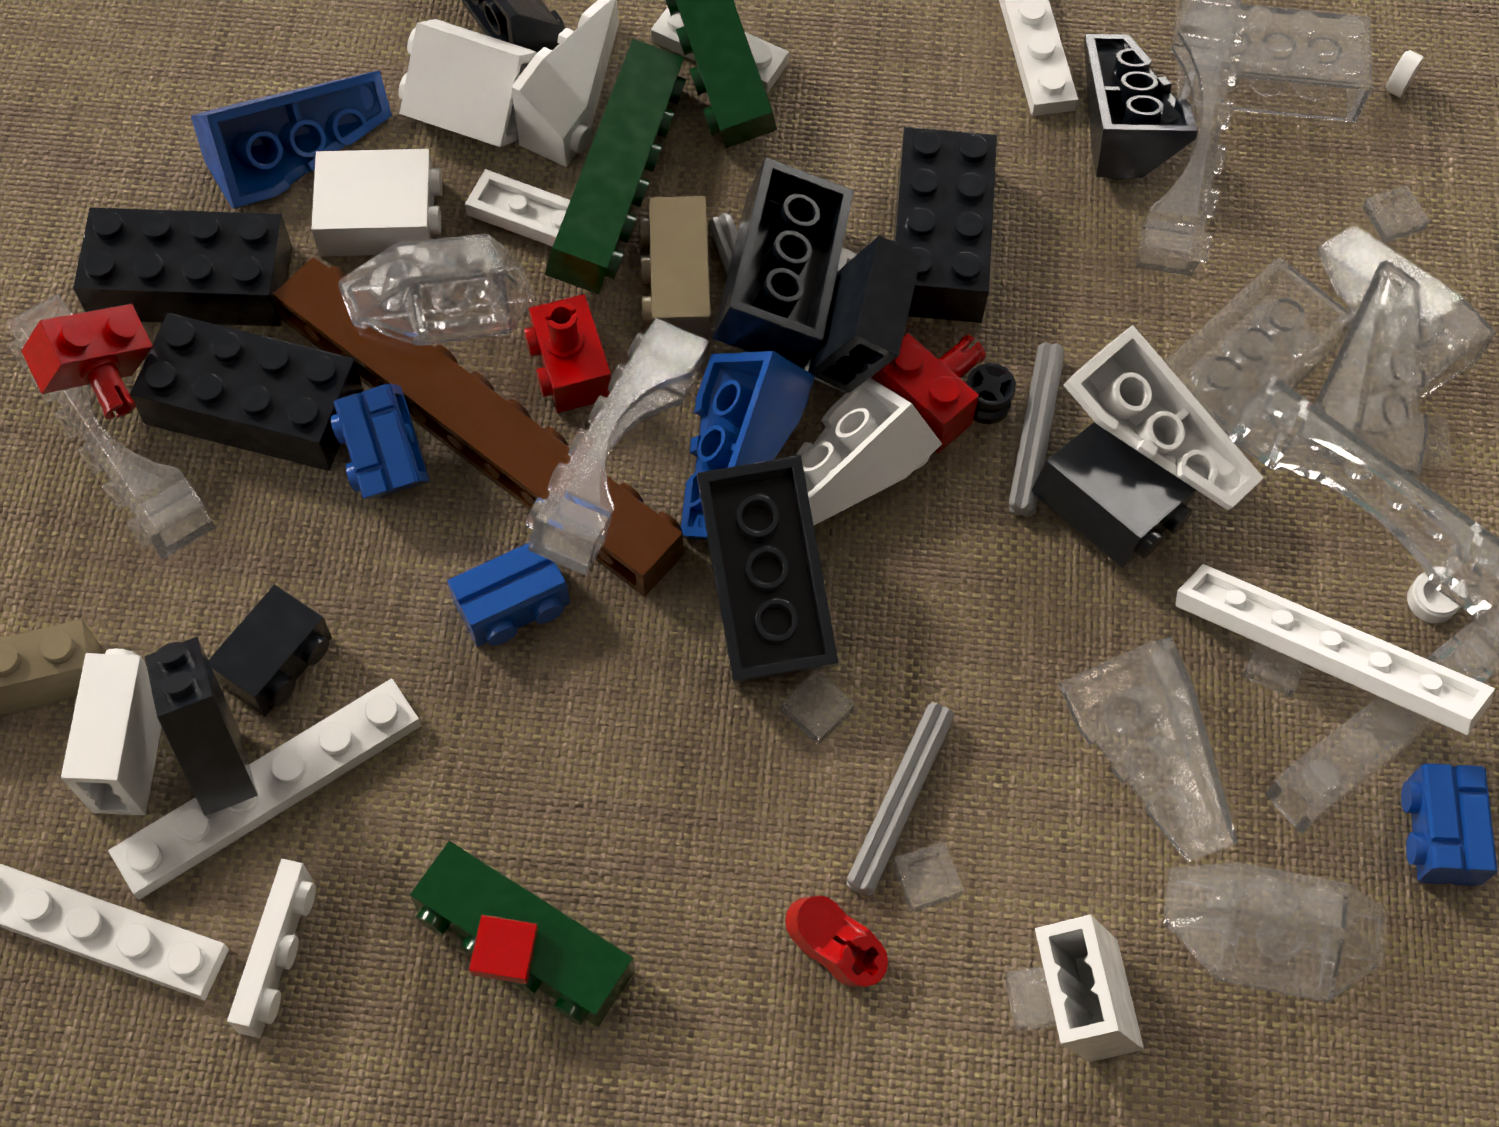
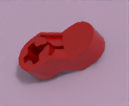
[785,895,888,987]

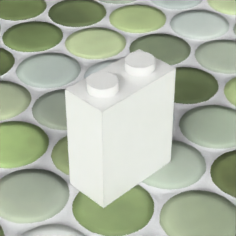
[398,19,536,147]
[311,149,443,257]
[61,648,162,816]
[1035,914,1144,1062]

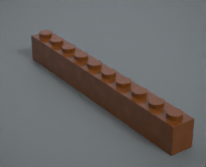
[273,257,684,597]

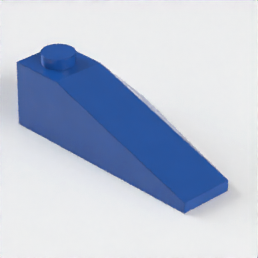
[190,70,392,208]
[681,351,815,540]

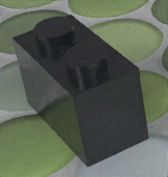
[208,584,332,716]

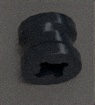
[967,363,1016,424]

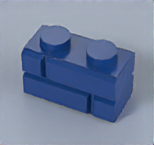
[331,383,430,499]
[447,537,570,647]
[1401,763,1498,886]

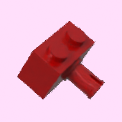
[523,294,613,413]
[21,304,153,420]
[871,333,986,453]

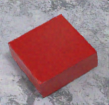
[469,915,539,984]

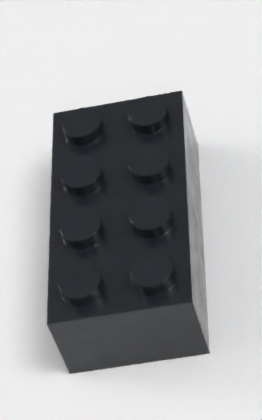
[893,127,997,323]
[712,158,854,369]
[73,207,292,327]
[130,313,363,471]
[697,455,838,685]

